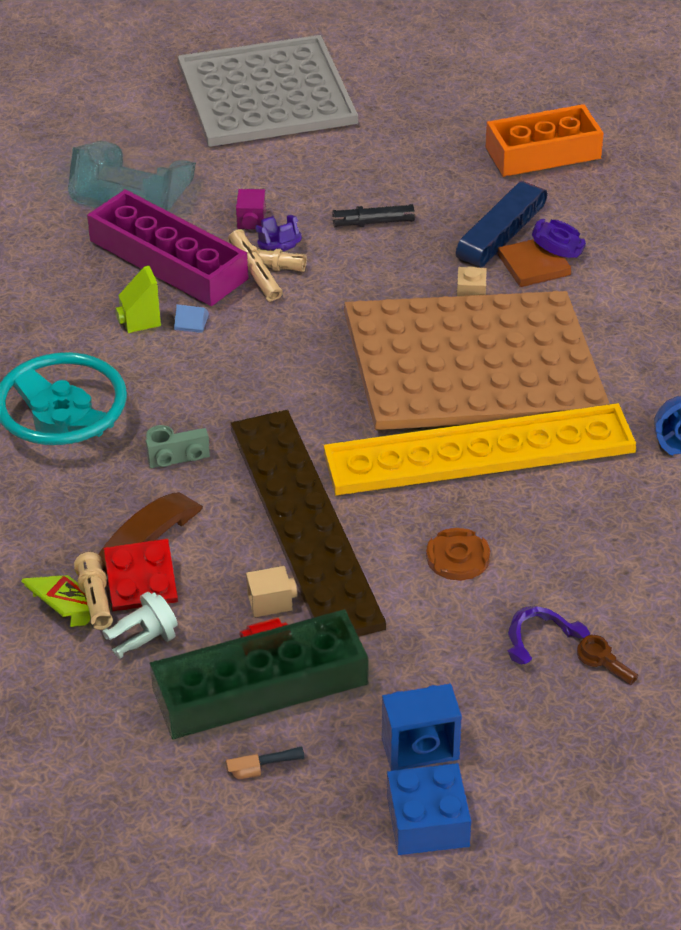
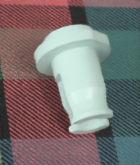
[102,592,178,659]

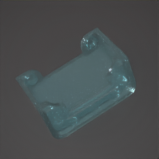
[68,140,196,212]

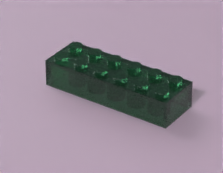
[150,609,369,740]

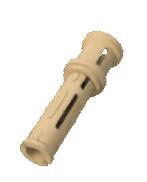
[74,552,113,630]

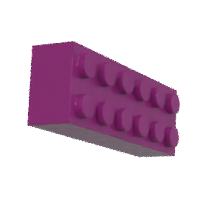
[87,189,249,306]

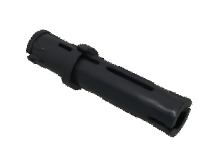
[332,204,415,228]

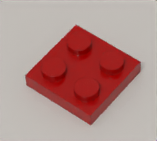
[104,539,178,611]

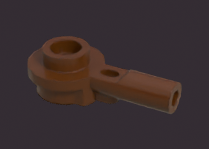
[577,635,638,686]

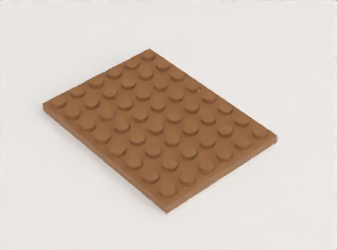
[344,291,610,430]

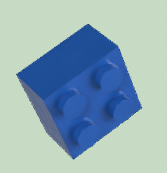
[382,683,462,771]
[387,763,471,855]

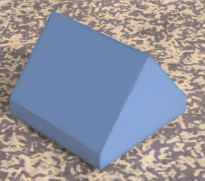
[174,304,209,333]

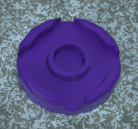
[532,219,586,258]

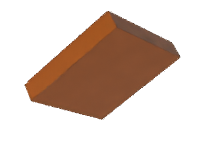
[498,239,572,287]

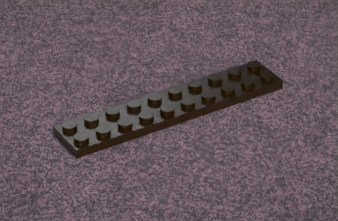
[230,409,386,646]

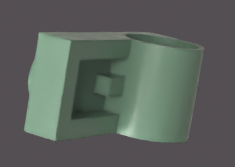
[146,425,210,468]

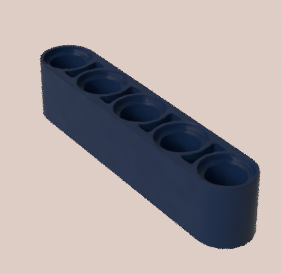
[456,181,548,268]

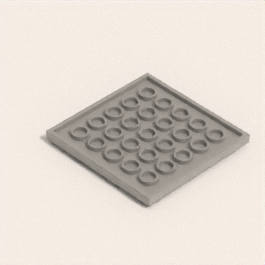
[178,35,358,147]

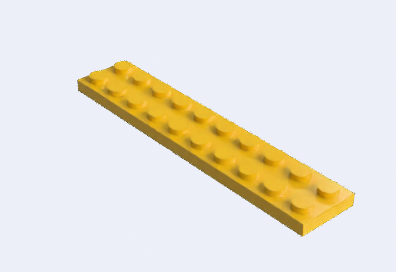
[323,403,636,496]

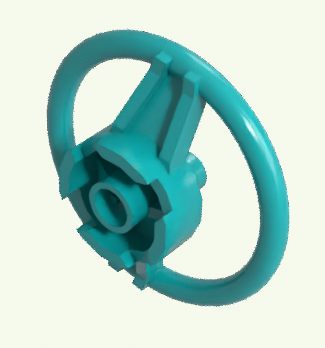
[0,352,127,445]

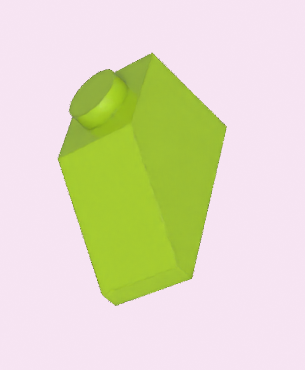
[115,266,161,333]

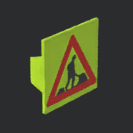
[21,575,110,627]

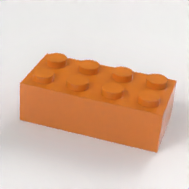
[485,104,604,177]

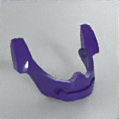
[508,606,590,664]

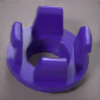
[255,215,302,251]

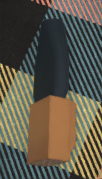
[225,746,304,779]

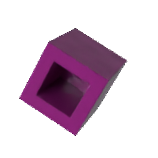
[236,189,266,229]

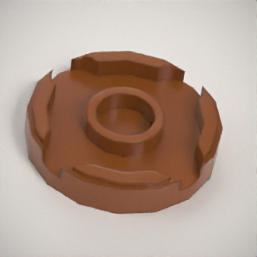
[426,528,490,581]

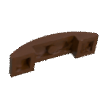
[98,492,203,575]

